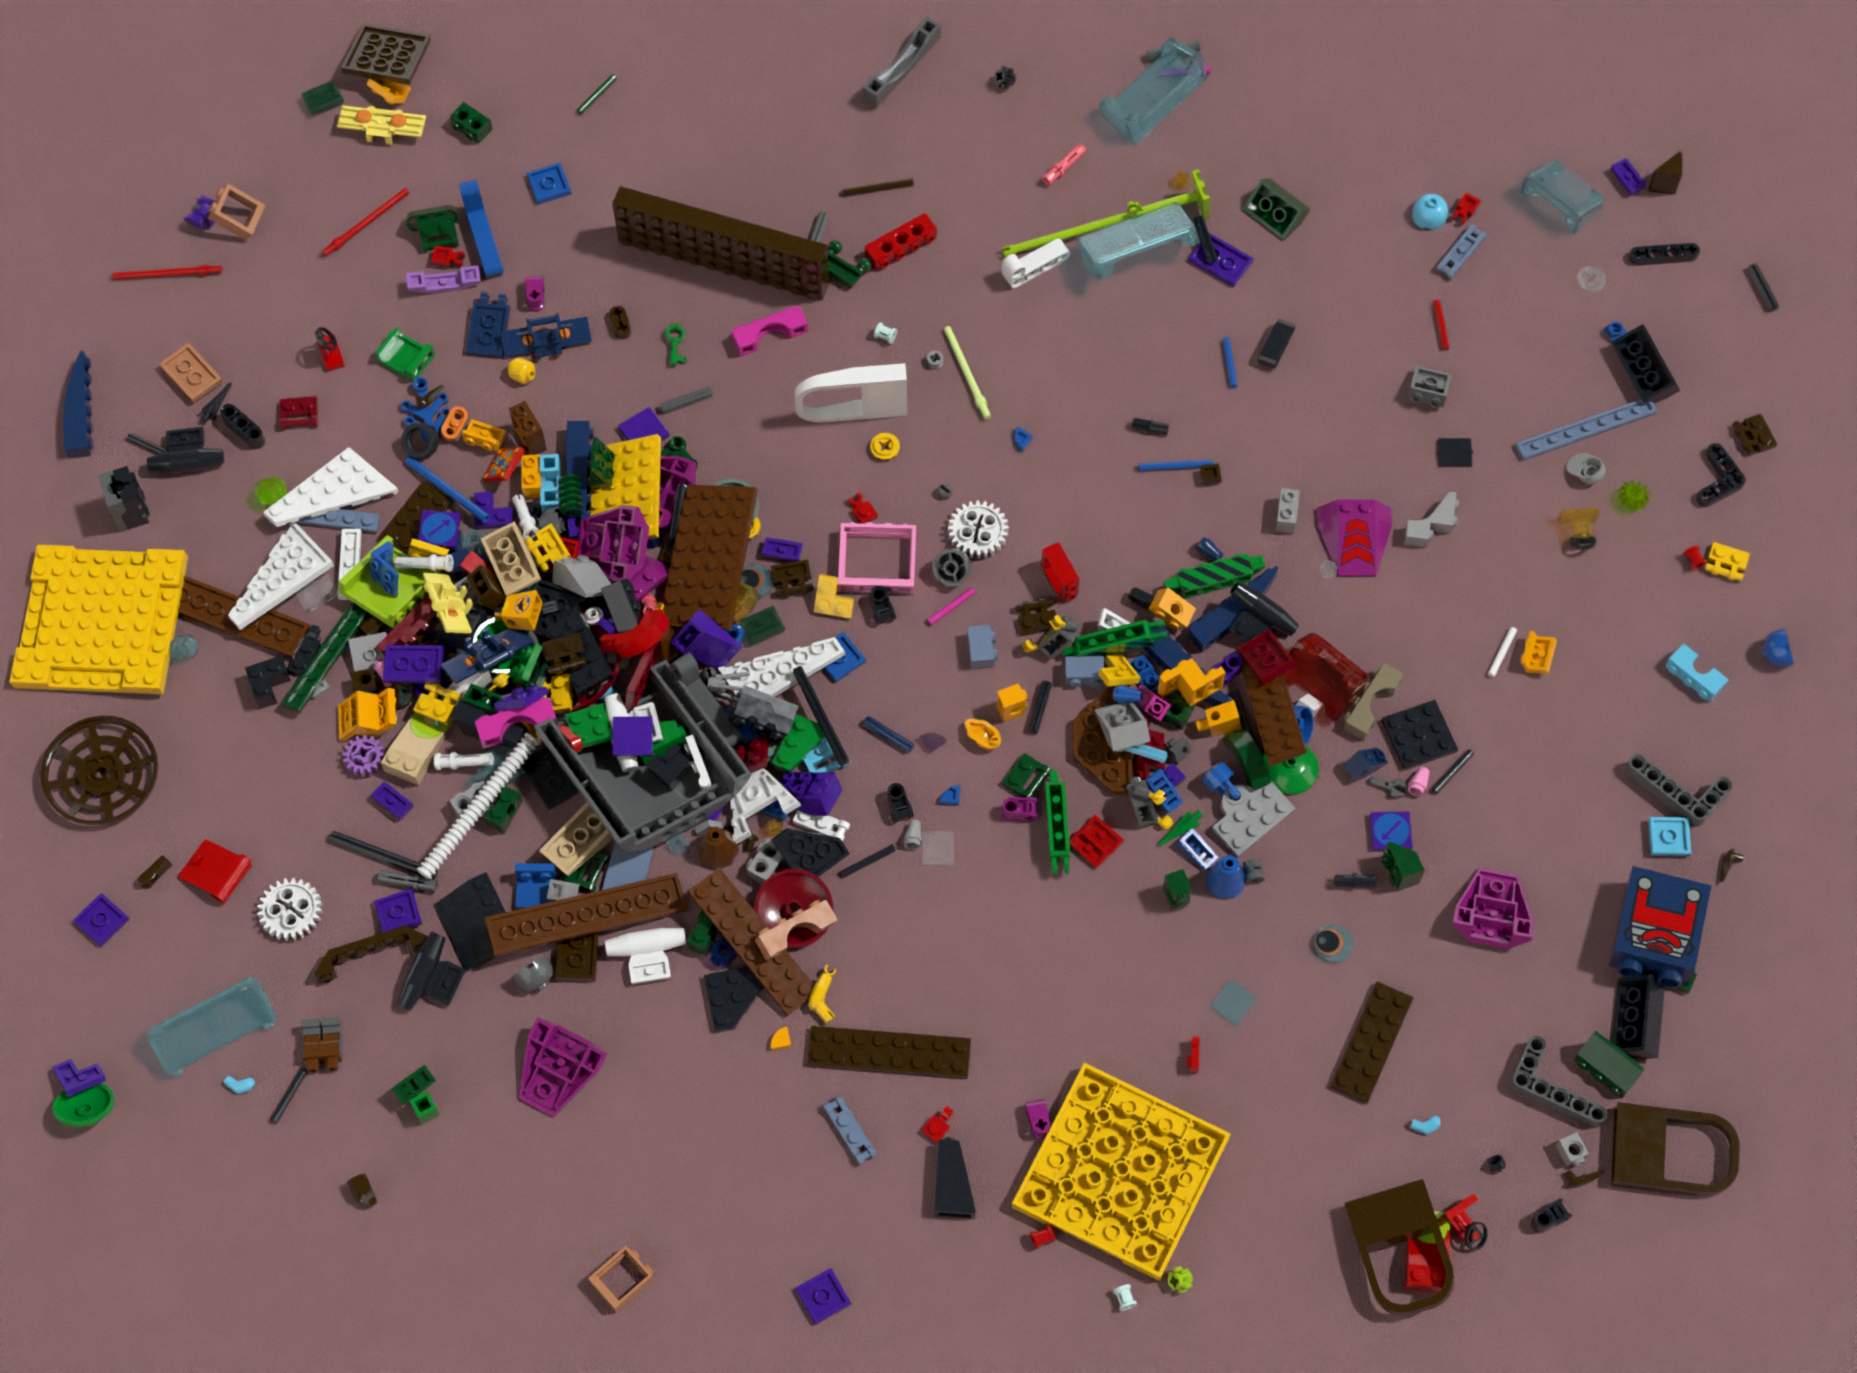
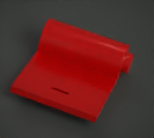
[178,839,252,904]

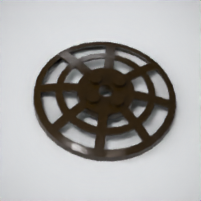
[40,715,159,825]

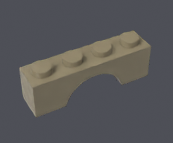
[1343,663,1404,741]

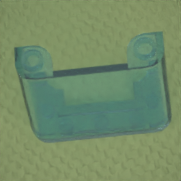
[1520,159,1605,235]

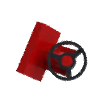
[315,327,345,372]
[1437,1193,1488,1251]

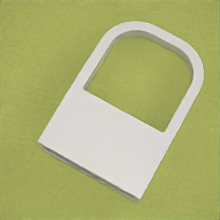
[795,363,907,423]

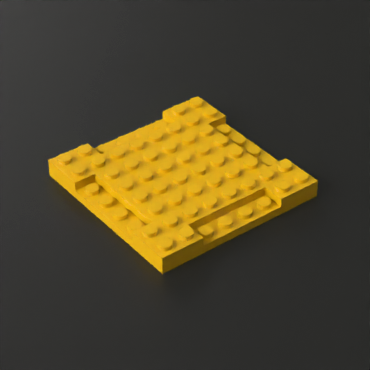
[10,545,188,694]
[1012,1063,1231,1281]

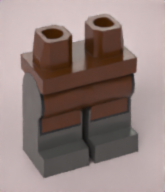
[301,1017,343,1073]

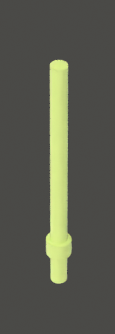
[944,326,991,419]

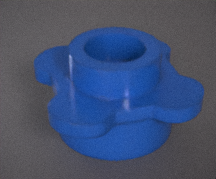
[1604,321,1626,341]

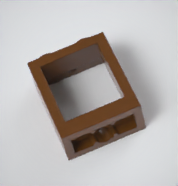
[508,401,547,455]

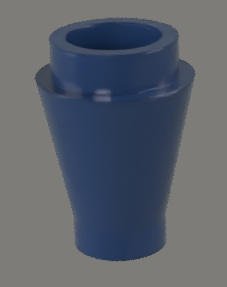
[1195,537,1224,561]

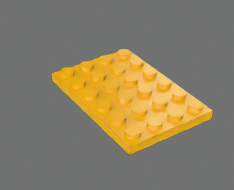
[589,434,661,540]

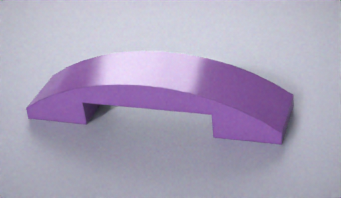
[406,266,481,293]

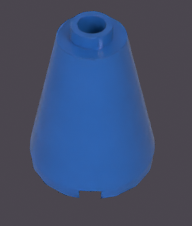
[1206,855,1245,899]

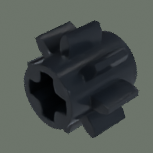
[994,66,1016,89]

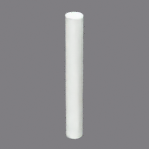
[1488,627,1517,677]

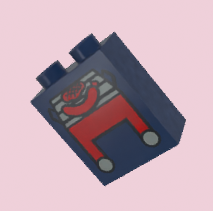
[1609,866,1712,989]

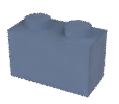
[967,625,998,669]
[1065,656,1104,687]

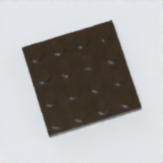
[341,24,431,85]

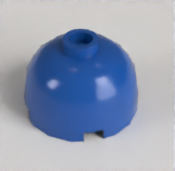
[1761,629,1794,667]

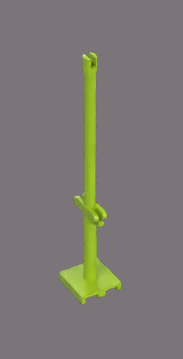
[1002,169,1211,258]

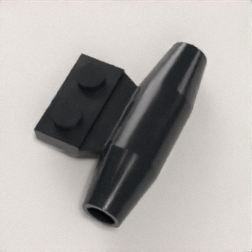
[147,427,225,474]
[1227,581,1299,643]
[397,931,467,1010]

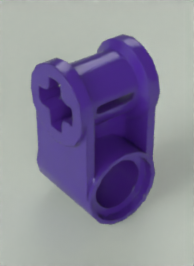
[1210,653,1243,689]

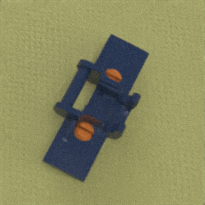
[501,313,592,358]
[440,627,533,684]

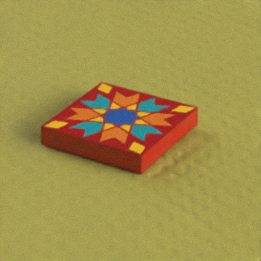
[482,447,525,482]

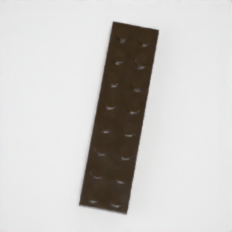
[807,1026,971,1079]

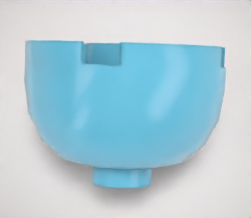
[1412,193,1448,230]

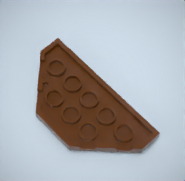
[1073,685,1132,794]

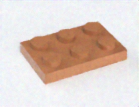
[159,342,223,403]

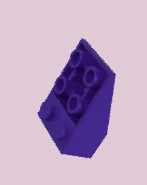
[670,609,743,669]
[775,772,843,816]

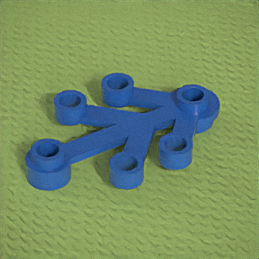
[400,377,450,442]

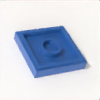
[526,163,572,205]
[824,632,866,683]

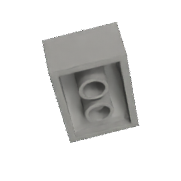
[552,556,611,597]
[1095,702,1150,751]

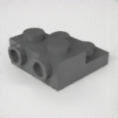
[1407,366,1452,408]

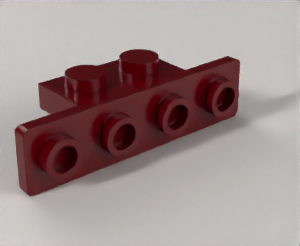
[376,594,437,656]
[1134,711,1165,784]

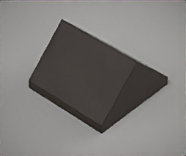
[1647,151,1682,194]

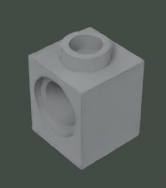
[547,879,579,900]
[1556,1132,1589,1167]

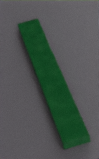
[283,602,370,714]

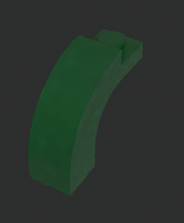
[1223,730,1272,790]

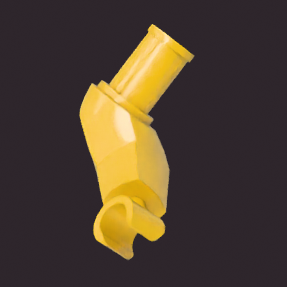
[808,965,836,1024]

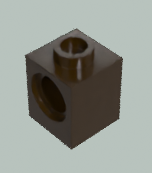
[350,668,381,694]

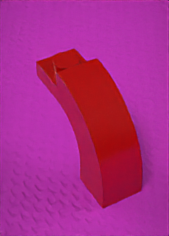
[600,609,670,658]

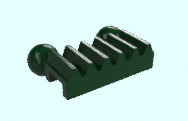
[828,240,872,289]

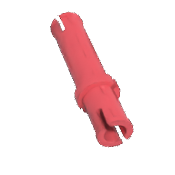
[1042,144,1086,185]
[641,593,656,614]

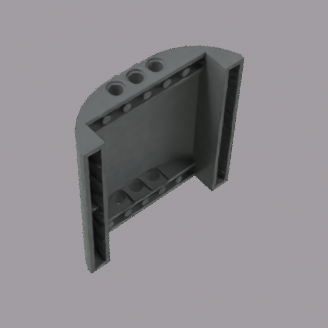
[534,660,751,851]

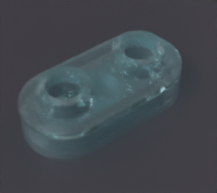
[665,832,689,856]

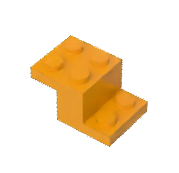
[1157,658,1226,707]
[338,688,397,741]

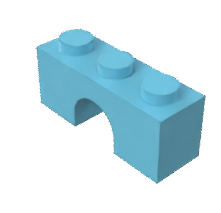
[540,454,561,513]
[1666,643,1729,702]

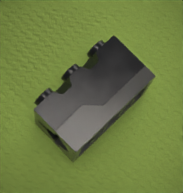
[98,466,150,532]
[727,685,798,742]

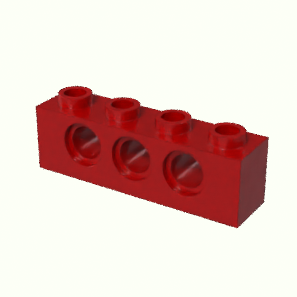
[864,213,937,271]

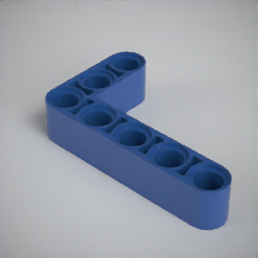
[459,179,504,278]

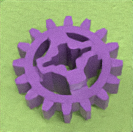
[342,735,385,777]

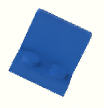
[370,541,399,598]
[515,863,557,909]

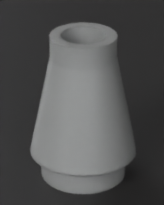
[903,820,922,850]

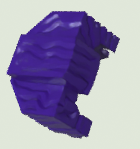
[184,195,215,230]

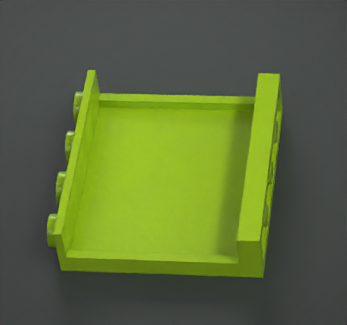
[339,535,441,628]

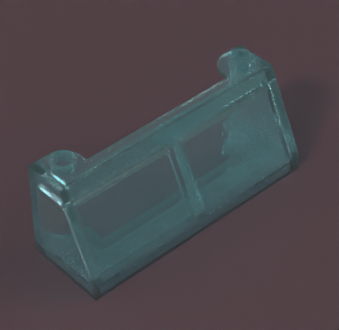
[1099,37,1207,146]
[1076,202,1199,279]
[145,974,278,1077]

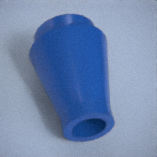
[1113,684,1143,703]

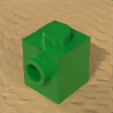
[410,1091,440,1124]

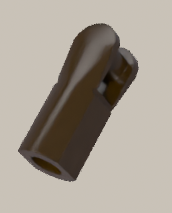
[138,855,172,889]

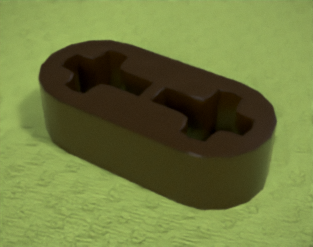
[609,306,631,340]

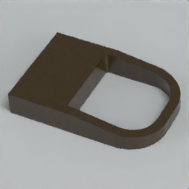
[1611,1102,1740,1196]
[1344,1179,1455,1316]

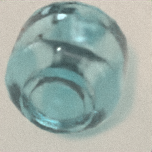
[170,634,199,660]

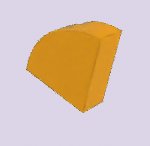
[771,1026,791,1051]

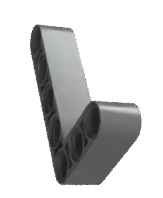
[672,652,743,747]
[1625,754,1732,827]
[1510,1036,1607,1128]

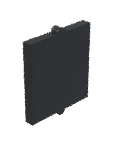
[1437,438,1473,467]

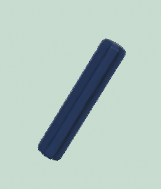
[863,716,914,753]

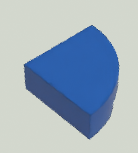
[1014,427,1033,452]
[940,785,960,806]

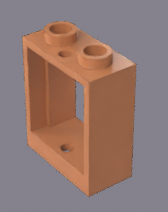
[208,183,266,240]
[588,1246,654,1313]

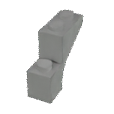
[1404,492,1459,548]

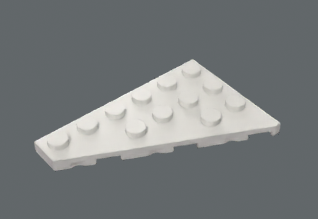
[264,447,398,527]
[228,522,334,630]

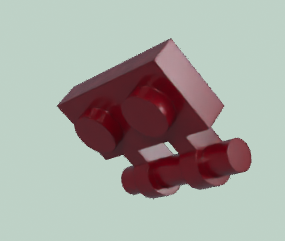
[736,736,769,773]

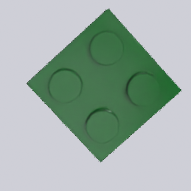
[510,643,543,686]
[565,703,613,749]

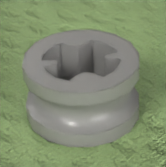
[927,351,943,369]

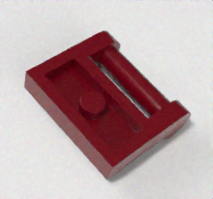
[279,396,318,430]

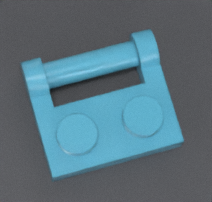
[803,738,849,772]

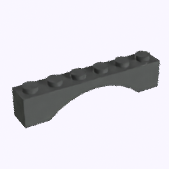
[863,17,941,108]

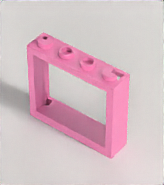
[838,522,916,594]

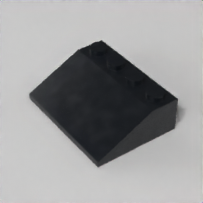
[435,872,506,971]

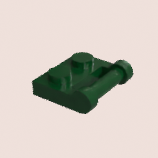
[417,213,459,252]
[1002,753,1053,798]
[561,852,609,893]

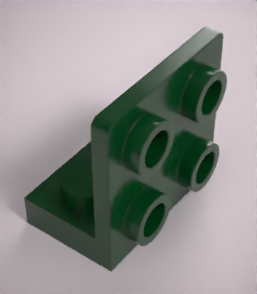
[589,437,615,490]

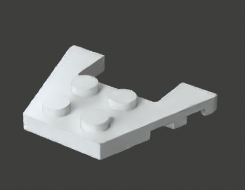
[731,768,801,844]

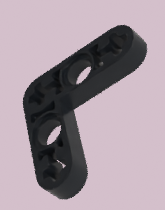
[1696,443,1746,507]

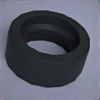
[401,423,439,458]

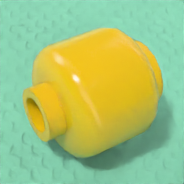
[508,357,536,384]

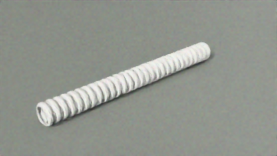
[417,733,539,880]

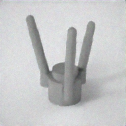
[708,672,750,700]

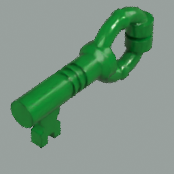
[664,323,686,367]

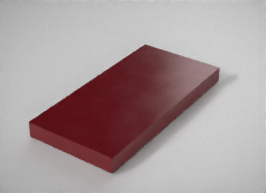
[625,641,659,714]

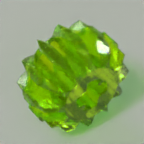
[255,476,287,505]
[1617,480,1650,513]

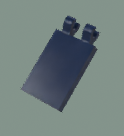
[466,291,511,358]

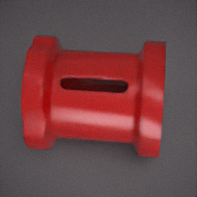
[1683,545,1707,570]
[1029,1224,1056,1249]

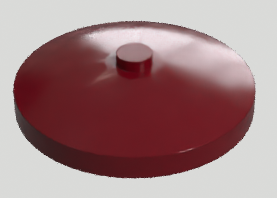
[754,869,834,949]

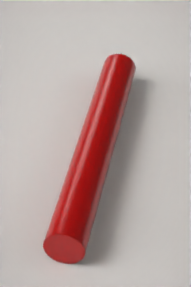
[1433,300,1450,351]

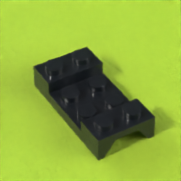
[545,610,615,697]

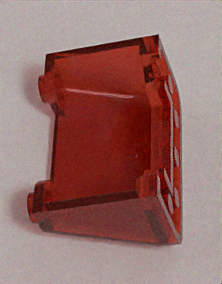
[1283,633,1370,722]

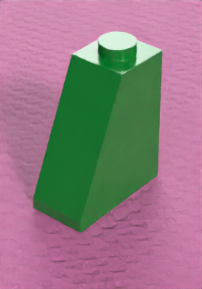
[640,720,687,765]

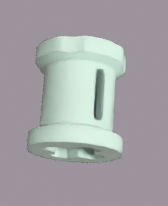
[874,322,897,344]
[1113,1284,1137,1311]

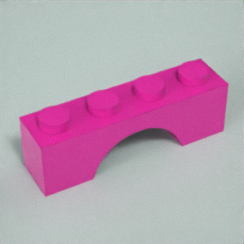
[731,306,808,357]
[475,697,558,748]

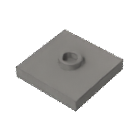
[348,632,387,674]

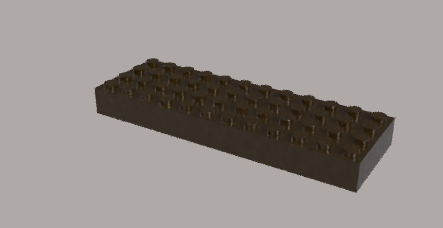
[612,186,830,301]

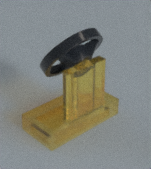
[1557,507,1599,550]

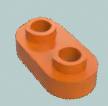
[440,406,468,441]

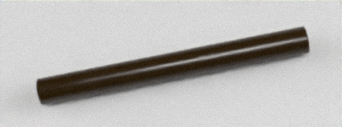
[842,178,914,196]

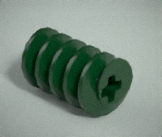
[558,474,583,517]

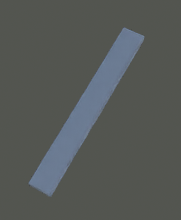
[1515,399,1657,461]

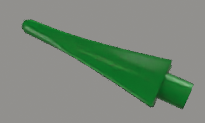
[1158,810,1203,846]

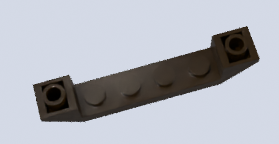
[314,925,428,984]

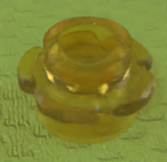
[1173,171,1191,189]
[764,819,783,836]

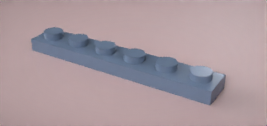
[267,500,381,534]

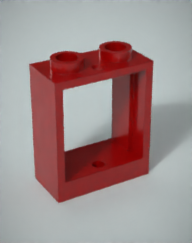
[1041,542,1080,602]

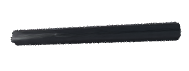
[793,666,849,766]
[329,831,438,880]

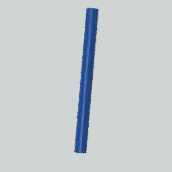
[405,456,490,523]

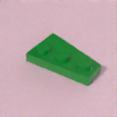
[772,715,825,773]

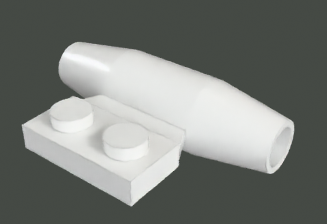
[605,694,663,772]
[605,928,686,985]

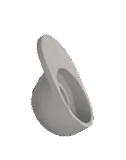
[1566,453,1606,485]

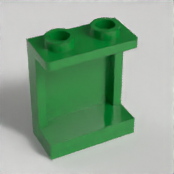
[376,327,435,382]

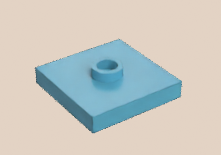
[1648,817,1691,856]

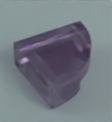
[919,733,946,753]

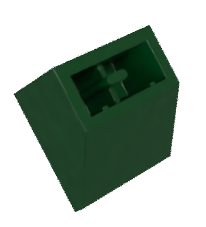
[1381,842,1425,891]

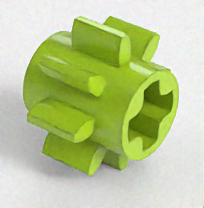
[1168,1266,1193,1293]

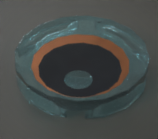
[739,564,773,600]
[1313,924,1353,964]

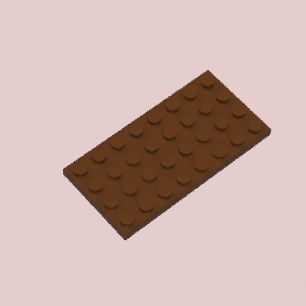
[663,484,758,632]

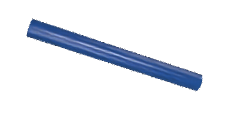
[1138,460,1213,471]

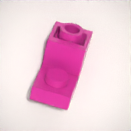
[1133,685,1171,721]

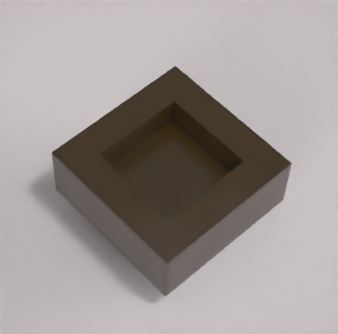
[1200,463,1222,485]

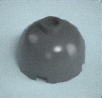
[537,506,569,538]
[933,548,971,587]
[513,954,553,992]

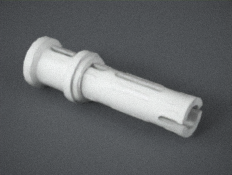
[512,494,539,541]
[395,554,454,572]
[434,752,494,770]

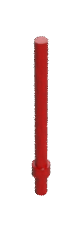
[321,188,409,257]
[112,264,222,280]

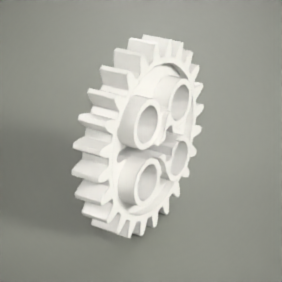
[948,500,1009,559]
[257,878,323,941]

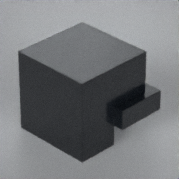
[646,743,693,791]

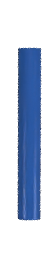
[1222,337,1237,388]

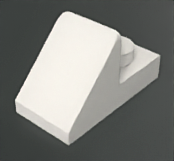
[1098,608,1130,631]

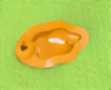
[965,719,1001,750]

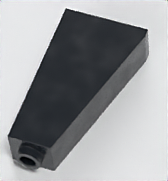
[451,700,530,749]
[934,1137,976,1219]

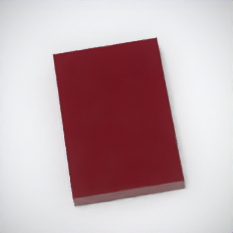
[1237,629,1297,685]

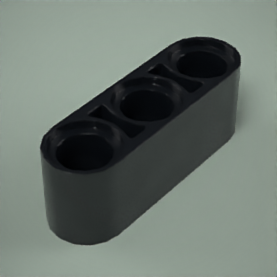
[1258,319,1295,369]
[220,404,266,449]

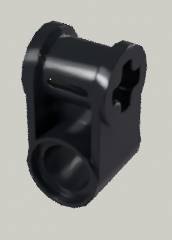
[870,586,896,625]
[887,783,914,823]
[1531,1198,1573,1233]

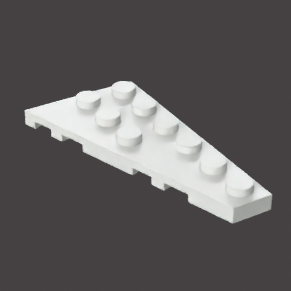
[718,637,846,697]

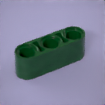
[406,205,458,231]

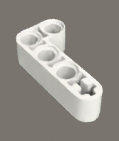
[1002,239,1071,288]

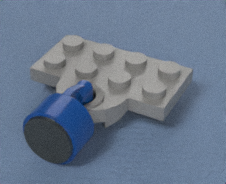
[1202,762,1296,858]

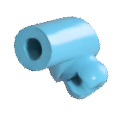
[224,1076,255,1094]
[1410,1116,1441,1134]

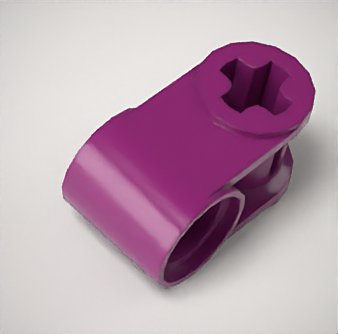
[524,276,545,311]
[1001,797,1039,822]
[1025,1098,1050,1140]

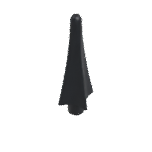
[201,382,232,423]

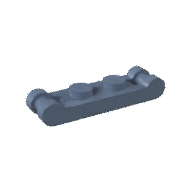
[1436,224,1488,279]
[823,1095,877,1165]

